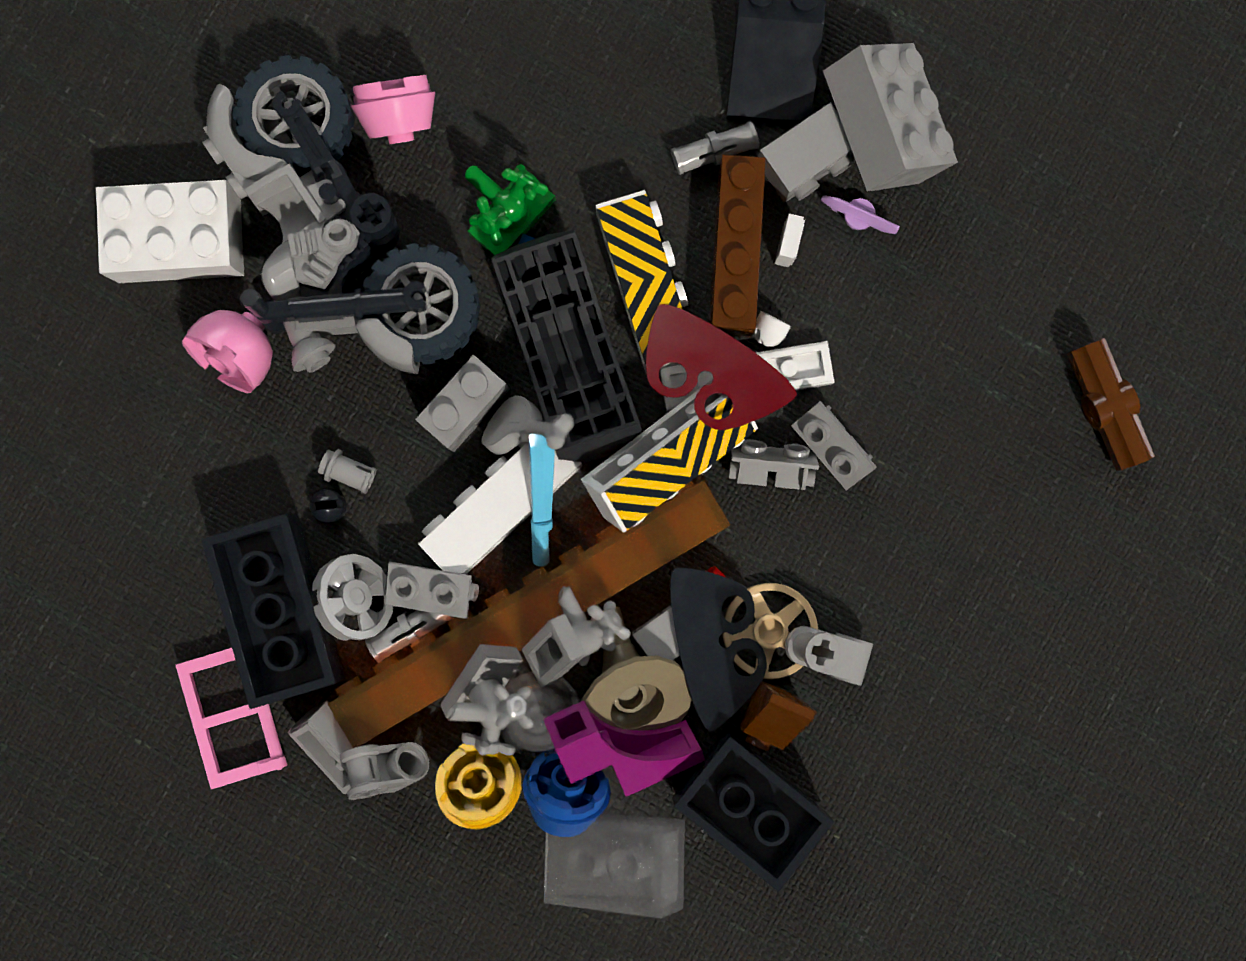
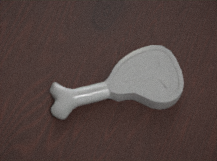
[482,396,573,455]

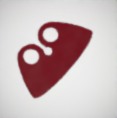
[646,304,797,430]

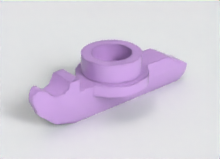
[821,196,900,234]

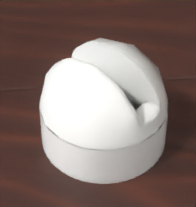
[754,311,791,347]

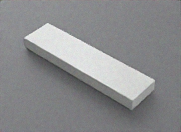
[660,341,835,411]

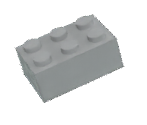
[823,43,958,192]

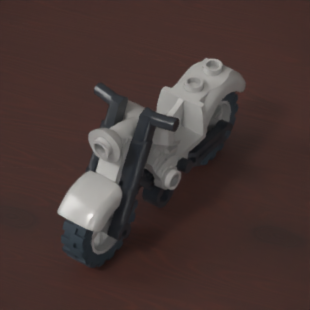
[202,55,480,374]

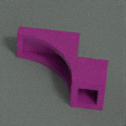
[543,701,705,797]

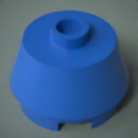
[523,752,611,837]

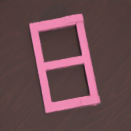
[176,648,288,789]

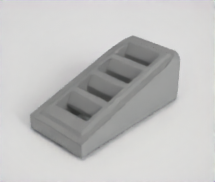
[288,700,355,795]

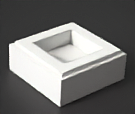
[774,214,805,267]

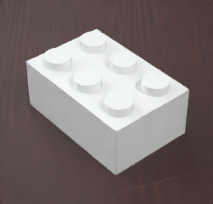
[96,180,244,283]

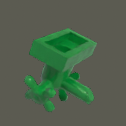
[465,164,556,256]

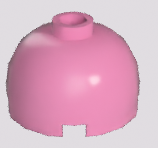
[182,310,273,393]

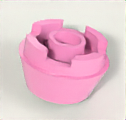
[351,75,435,144]

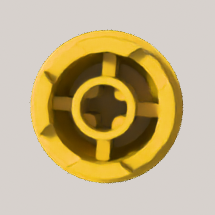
[435,744,522,829]

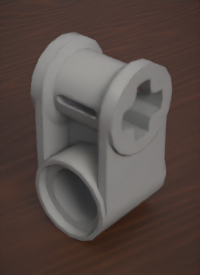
[785,626,873,685]
[340,742,429,800]

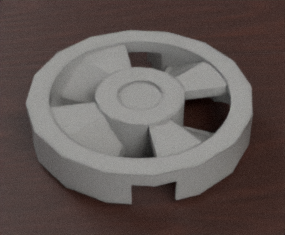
[312,554,393,641]

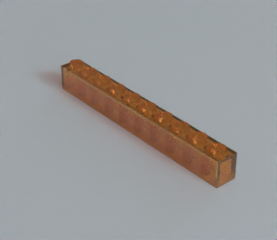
[328,480,730,748]

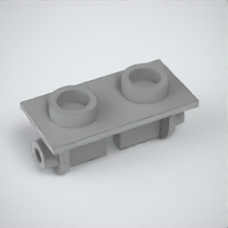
[791,401,877,490]
[728,440,819,490]
[386,562,479,619]

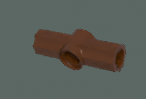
[1067,338,1155,471]

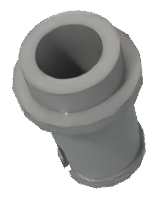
[318,449,377,494]

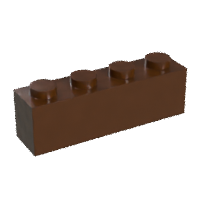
[710,155,766,337]

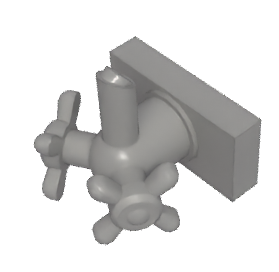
[521,586,631,688]
[440,644,534,756]

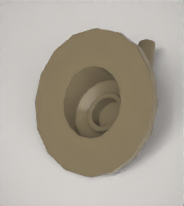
[582,607,692,730]

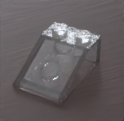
[544,815,685,918]

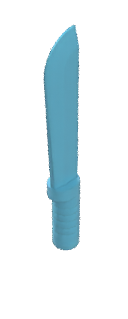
[529,433,555,566]

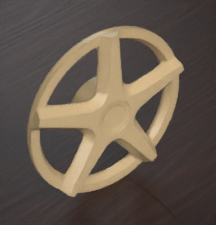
[722,583,818,679]

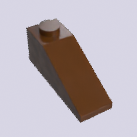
[739,681,816,751]

